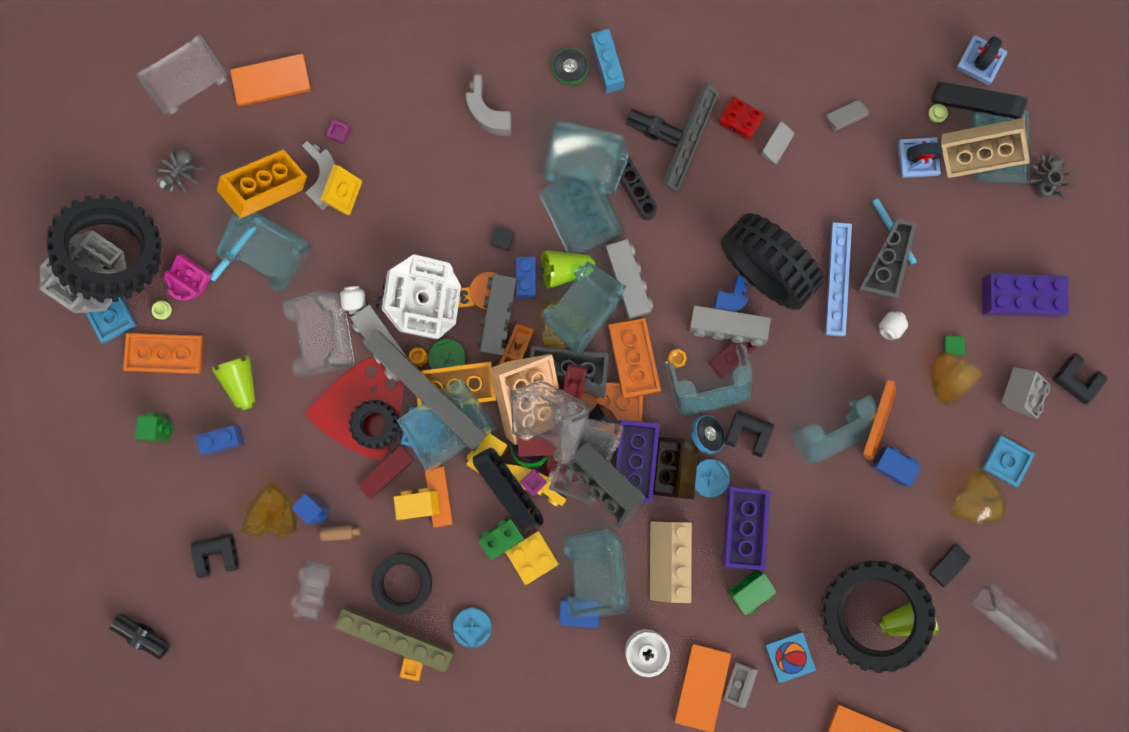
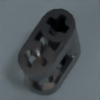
[1052,353,1108,405]
[724,410,774,458]
[191,533,239,579]

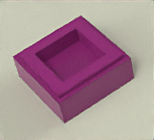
[326,119,351,144]
[520,469,547,496]

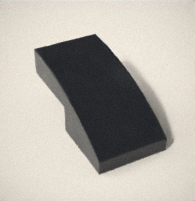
[928,544,971,587]

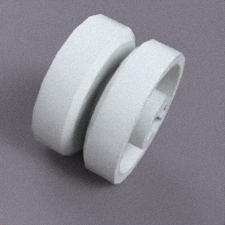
[625,629,670,677]

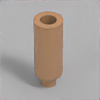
[320,525,361,541]

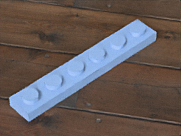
[825,222,852,337]

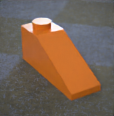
[499,323,534,365]

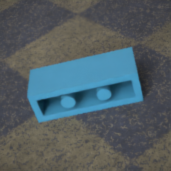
[591,29,625,94]

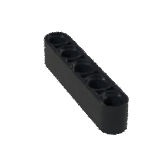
[931,82,1028,119]
[603,134,657,221]
[473,448,544,533]

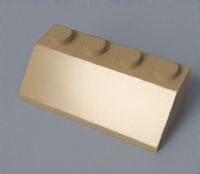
[941,118,1030,178]
[650,521,692,603]

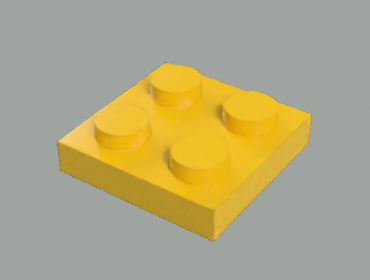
[320,165,362,216]
[505,531,559,586]

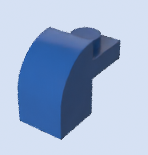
[713,276,749,313]

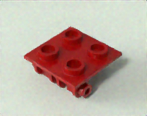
[718,96,766,140]

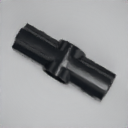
[626,109,683,147]
[109,613,171,660]

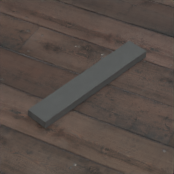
[662,83,719,193]

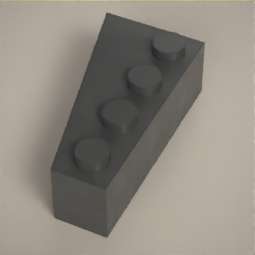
[857,219,917,300]
[476,274,516,355]
[530,346,609,398]
[567,442,645,529]

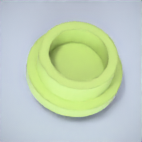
[928,104,948,123]
[152,301,172,320]

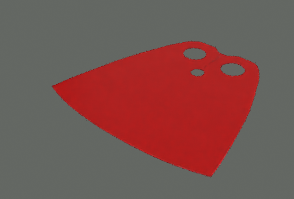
[305,358,404,462]

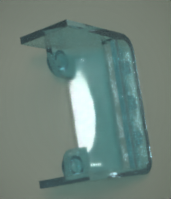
[665,344,753,416]

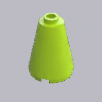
[541,250,595,288]
[211,355,256,410]
[879,601,939,637]

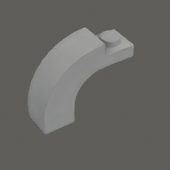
[466,75,511,136]
[302,141,337,211]

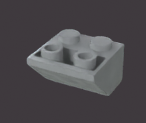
[1001,367,1050,419]

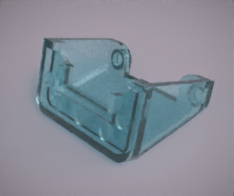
[543,121,630,194]
[215,212,312,292]
[542,261,626,356]
[790,395,877,464]
[563,529,629,618]

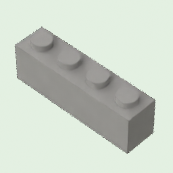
[605,239,653,321]
[351,305,408,382]
[690,306,771,346]

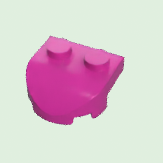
[164,253,212,301]

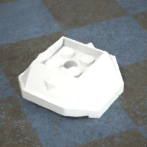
[381,254,461,339]

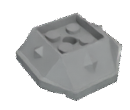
[40,230,128,313]

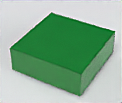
[943,336,965,356]

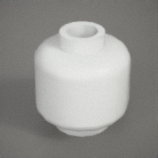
[340,286,366,314]
[879,311,908,340]

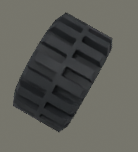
[348,400,401,449]

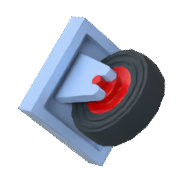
[956,35,1007,86]
[898,137,943,178]

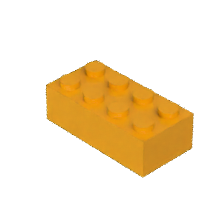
[217,149,307,219]
[417,361,497,411]

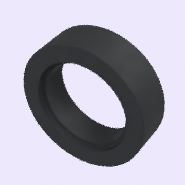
[371,553,432,614]

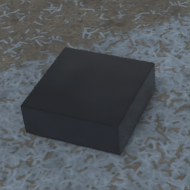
[490,226,515,251]

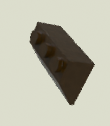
[653,437,699,500]

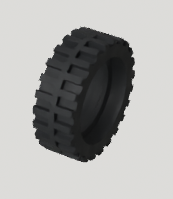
[46,194,161,303]
[720,213,824,310]
[821,560,936,673]

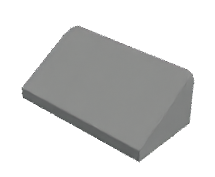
[825,100,869,132]
[760,121,795,165]
[723,662,758,708]

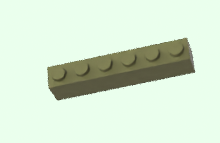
[334,607,455,673]

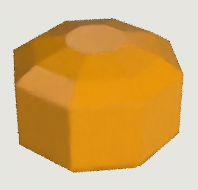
[408,347,428,367]
[667,349,687,369]

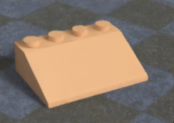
[490,354,561,445]

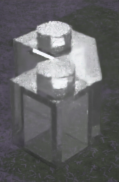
[291,561,331,622]

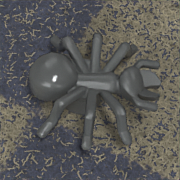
[154,148,205,194]
[1029,154,1077,199]

